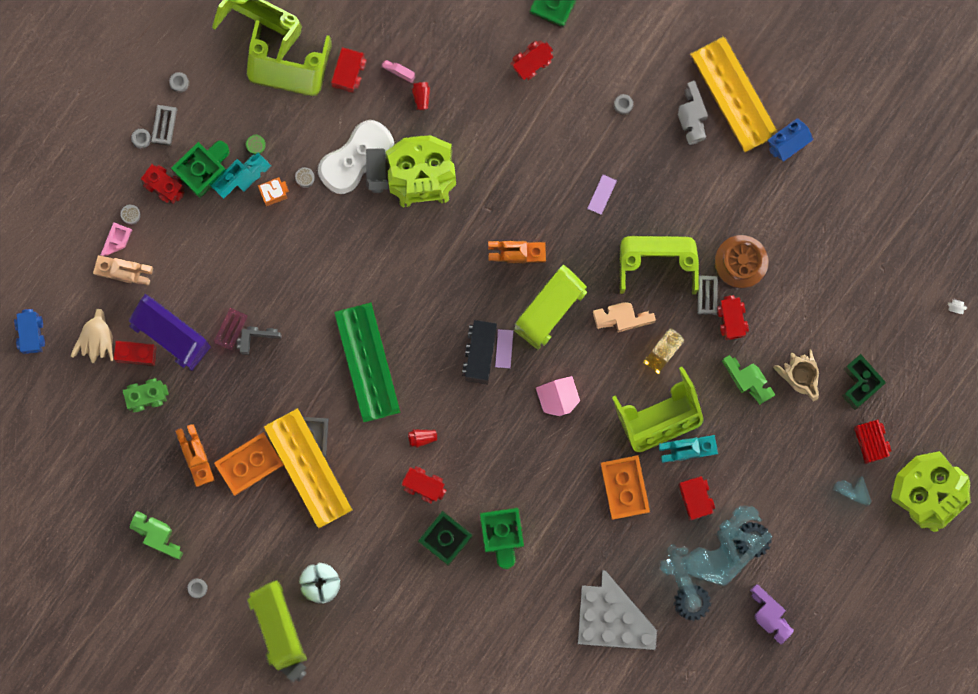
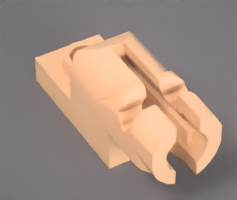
[93,255,153,285]
[593,302,656,332]

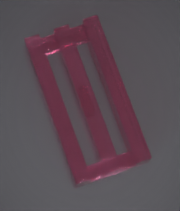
[214,308,248,351]

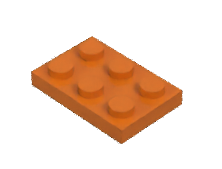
[214,432,284,496]
[600,455,650,520]

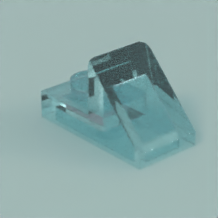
[833,476,871,506]

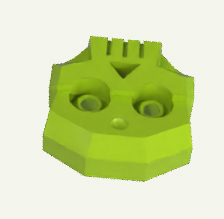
[385,135,456,207]
[891,451,971,532]

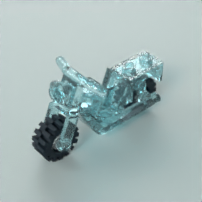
[659,505,773,621]

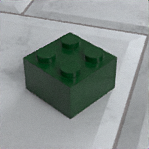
[418,511,473,567]

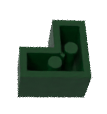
[842,354,886,410]

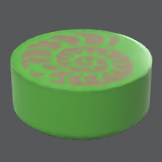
[246,135,266,155]

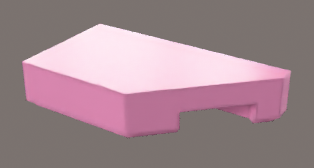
[381,60,415,83]
[101,222,132,257]

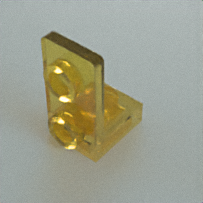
[644,328,685,374]

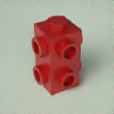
[510,40,554,80]
[141,164,185,204]
[717,295,749,340]
[402,466,447,504]

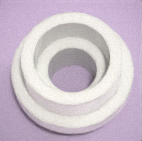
[948,300,967,314]

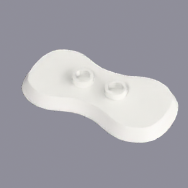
[318,120,394,194]

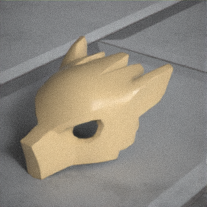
[71,309,113,363]
[773,349,819,402]

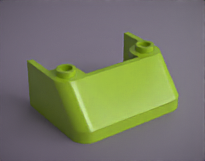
[212,0,302,62]
[247,20,332,96]
[620,236,699,295]
[514,265,587,350]
[612,366,704,452]
[247,581,307,670]

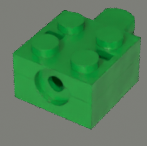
[171,140,230,199]
[480,508,524,569]

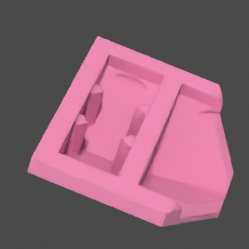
[536,376,580,416]

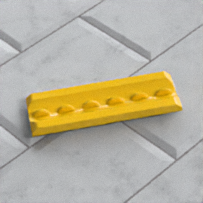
[690,37,778,152]
[264,408,352,529]

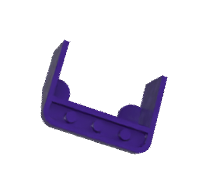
[128,294,211,371]

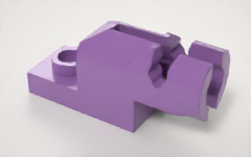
[750,584,794,644]

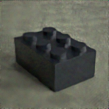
[462,320,497,385]

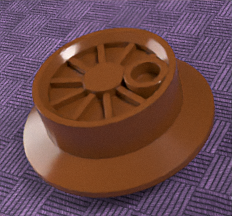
[715,235,768,288]

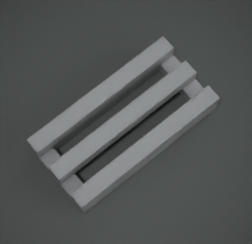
[151,105,177,146]
[697,276,718,315]

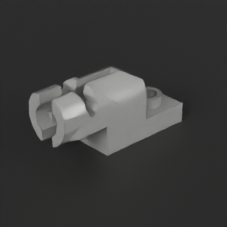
[678,81,708,145]

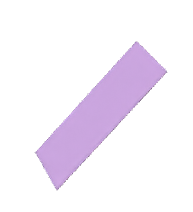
[588,175,617,214]
[495,329,513,368]

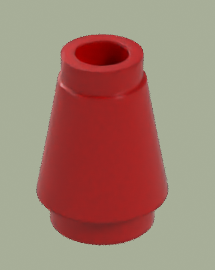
[411,82,430,110]
[408,429,437,448]

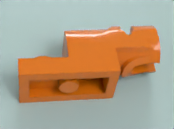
[488,241,546,263]
[176,424,215,487]

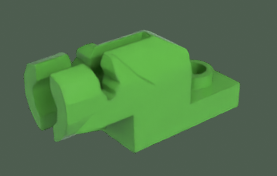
[722,355,775,405]
[130,511,183,560]

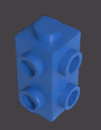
[768,118,813,162]
[14,309,45,354]

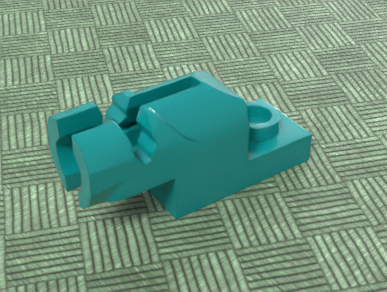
[211,152,271,199]
[659,435,718,463]

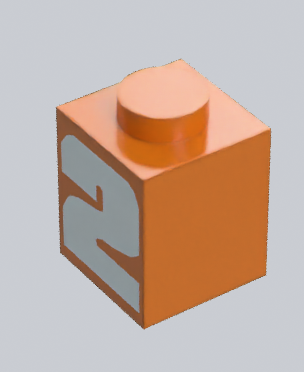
[258,177,289,206]

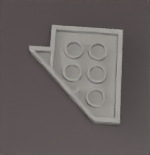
[578,571,657,650]

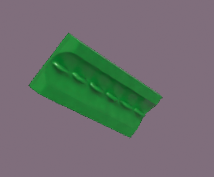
[334,302,401,423]

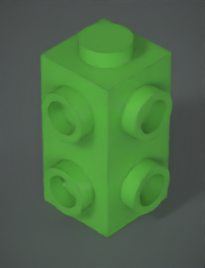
[123,378,169,413]

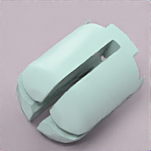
[300,563,340,603]

